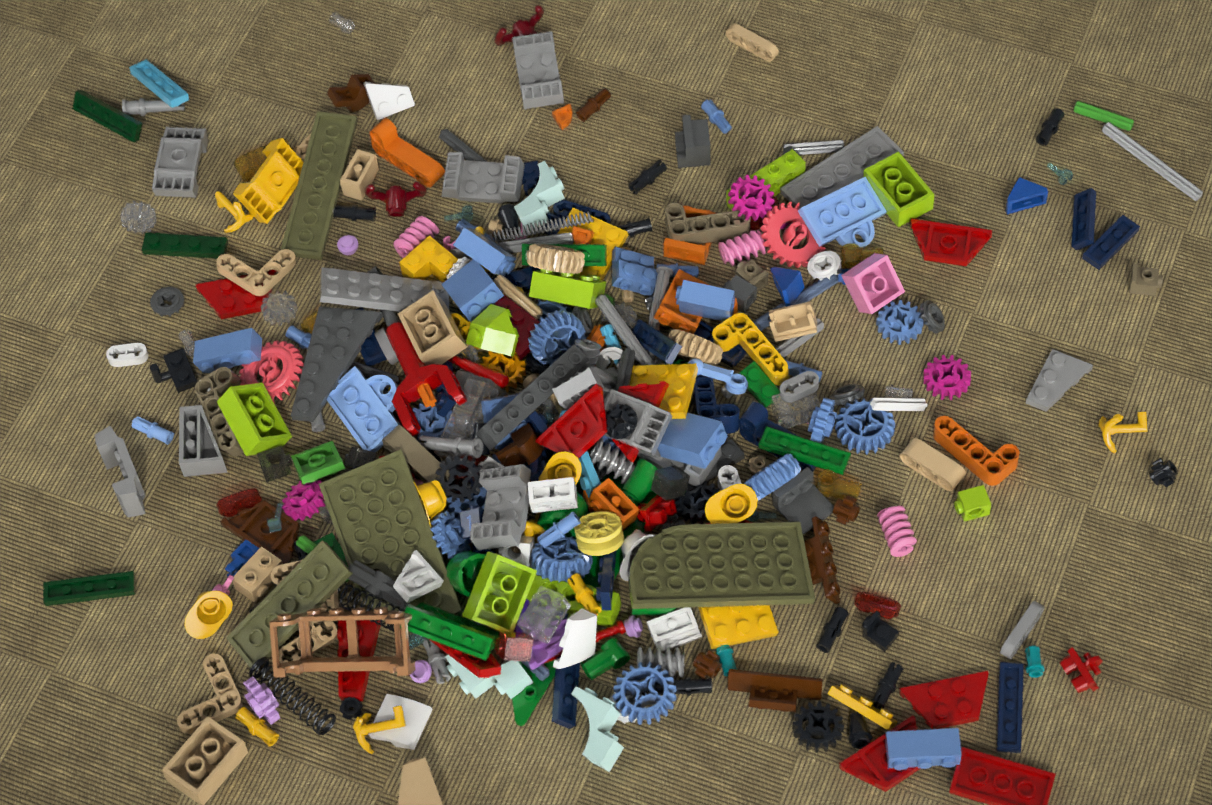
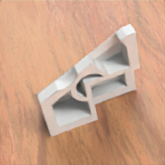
[553,609,597,669]

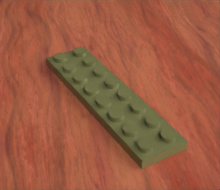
[280,111,358,260]

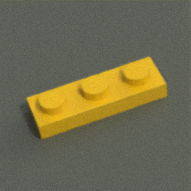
[828,684,898,730]

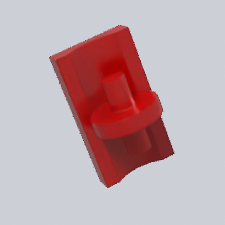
[637,494,676,531]
[1059,647,1102,693]

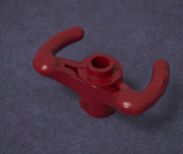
[494,5,544,46]
[365,182,427,217]

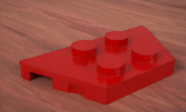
[910,219,992,266]
[195,270,277,320]
[611,381,669,463]
[535,384,607,458]
[899,671,989,729]
[839,715,920,792]

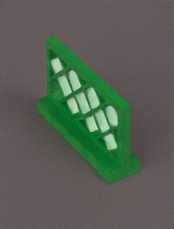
[400,602,506,660]

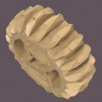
[527,243,585,274]
[667,329,723,367]

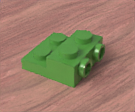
[291,441,345,484]

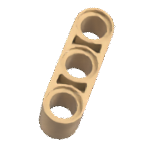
[900,438,966,491]

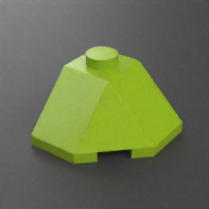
[466,304,519,357]

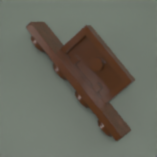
[804,516,841,604]
[728,669,823,712]

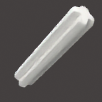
[870,397,927,411]

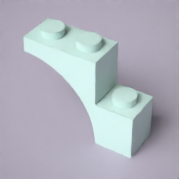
[514,161,565,232]
[445,655,533,699]
[571,686,624,772]

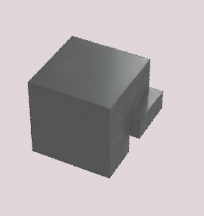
[675,115,711,168]

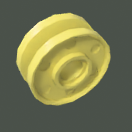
[574,511,624,556]

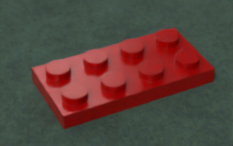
[949,747,1056,805]

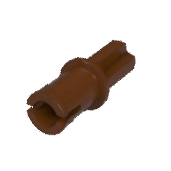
[576,89,611,122]

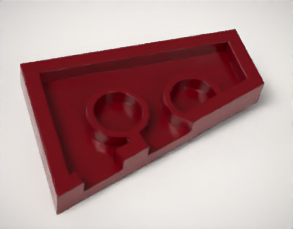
[494,295,540,361]

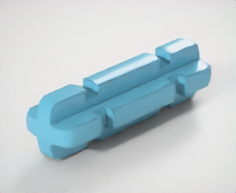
[600,324,621,366]

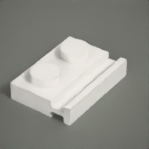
[646,607,702,653]

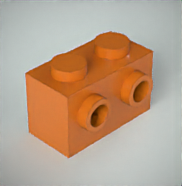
[588,478,640,531]

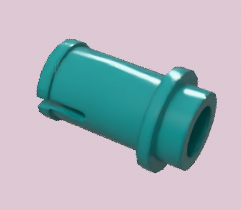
[716,645,738,676]
[1025,646,1045,678]

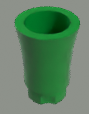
[620,459,664,506]

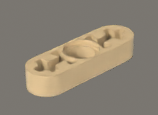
[726,23,779,62]

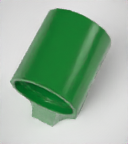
[580,638,630,680]

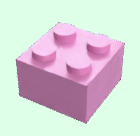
[841,253,905,314]

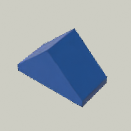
[1005,177,1048,214]
[770,267,805,307]

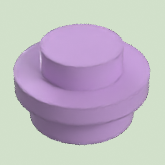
[337,235,358,255]
[624,615,643,638]
[410,660,432,683]

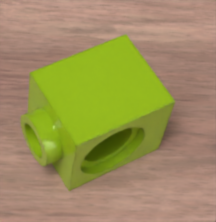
[954,485,991,522]

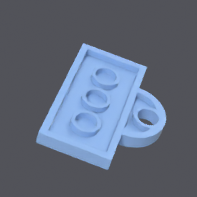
[798,177,887,251]
[326,366,400,457]

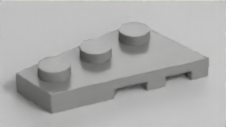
[1026,349,1093,412]

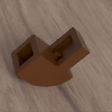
[327,74,375,112]
[495,423,543,467]

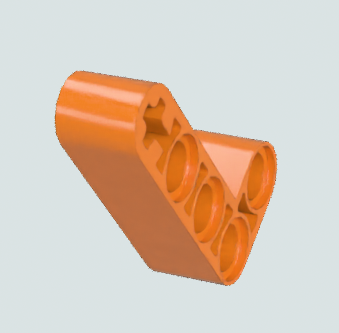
[369,118,445,188]
[933,416,1020,486]

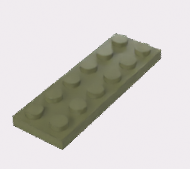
[226,540,353,671]

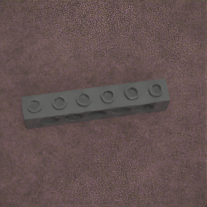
[476,344,589,450]

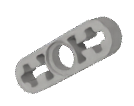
[1000,601,1045,659]

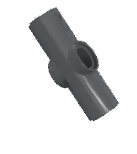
[348,560,412,609]

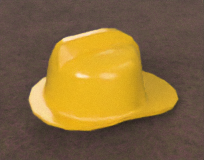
[538,451,582,484]
[413,480,446,528]
[705,484,758,524]
[184,590,233,639]

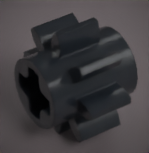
[1149,458,1178,487]

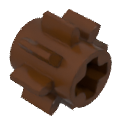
[833,495,860,525]
[693,650,722,679]

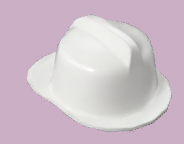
[620,529,656,581]

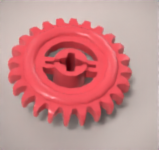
[760,201,826,268]
[239,340,304,404]

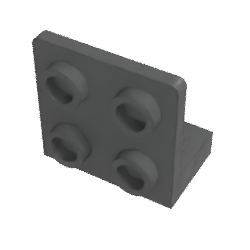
[773,467,834,534]

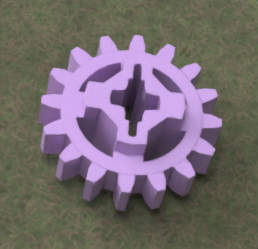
[243,676,280,725]

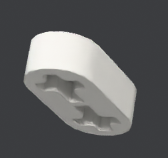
[106,343,149,367]

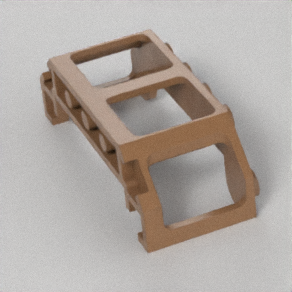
[269,607,415,678]

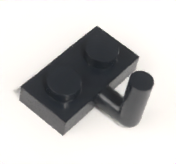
[150,348,197,393]

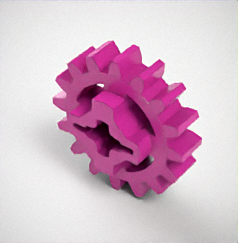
[728,175,775,221]
[923,355,971,400]
[282,480,325,521]

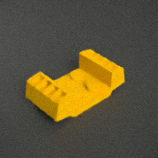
[233,138,303,224]

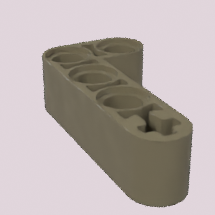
[665,203,751,244]
[195,367,243,457]
[382,425,456,492]

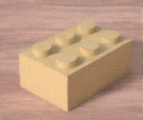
[398,290,467,366]
[162,717,248,805]

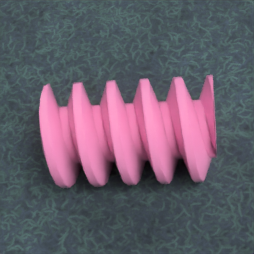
[394,216,439,258]
[718,230,766,266]
[877,506,917,557]

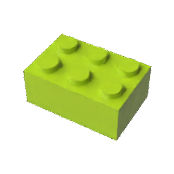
[863,152,935,227]
[529,269,606,309]
[217,383,292,456]
[462,552,537,636]

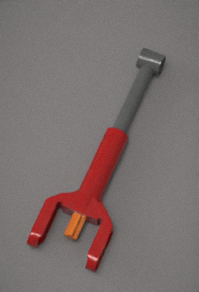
[366,266,468,437]

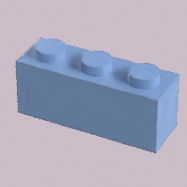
[193,328,262,373]
[885,728,962,770]

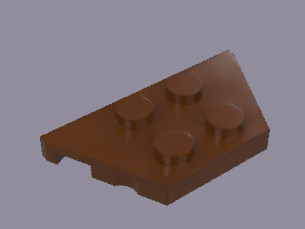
[220,500,300,564]

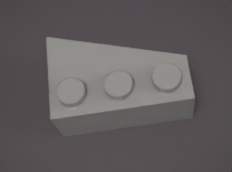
[179,405,228,477]

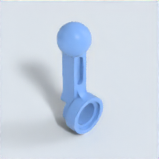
[688,358,748,395]

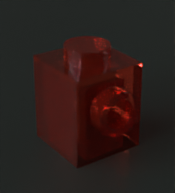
[495,631,534,662]

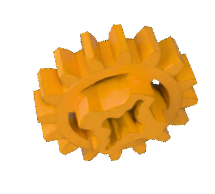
[479,351,526,392]

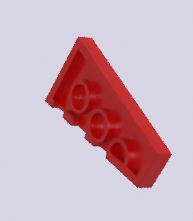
[337,620,381,702]
[427,638,501,678]

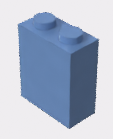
[453,227,517,276]
[441,260,504,322]
[675,280,735,321]
[657,413,728,469]

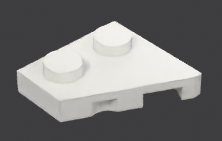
[364,82,415,120]
[393,550,443,603]

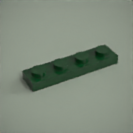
[72,90,143,143]
[141,233,228,259]
[43,571,136,606]

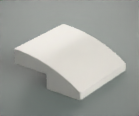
[369,694,433,750]

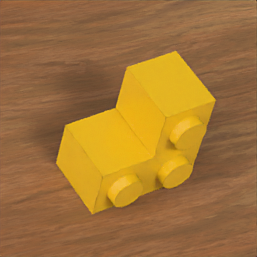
[399,235,458,282]

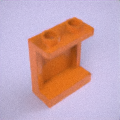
[663,206,716,265]
[653,269,711,334]

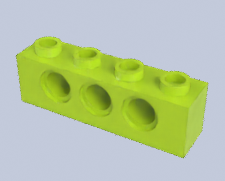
[726,149,806,211]
[526,575,622,627]

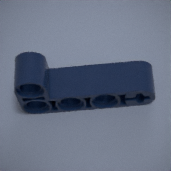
[693,375,740,434]
[739,402,817,472]

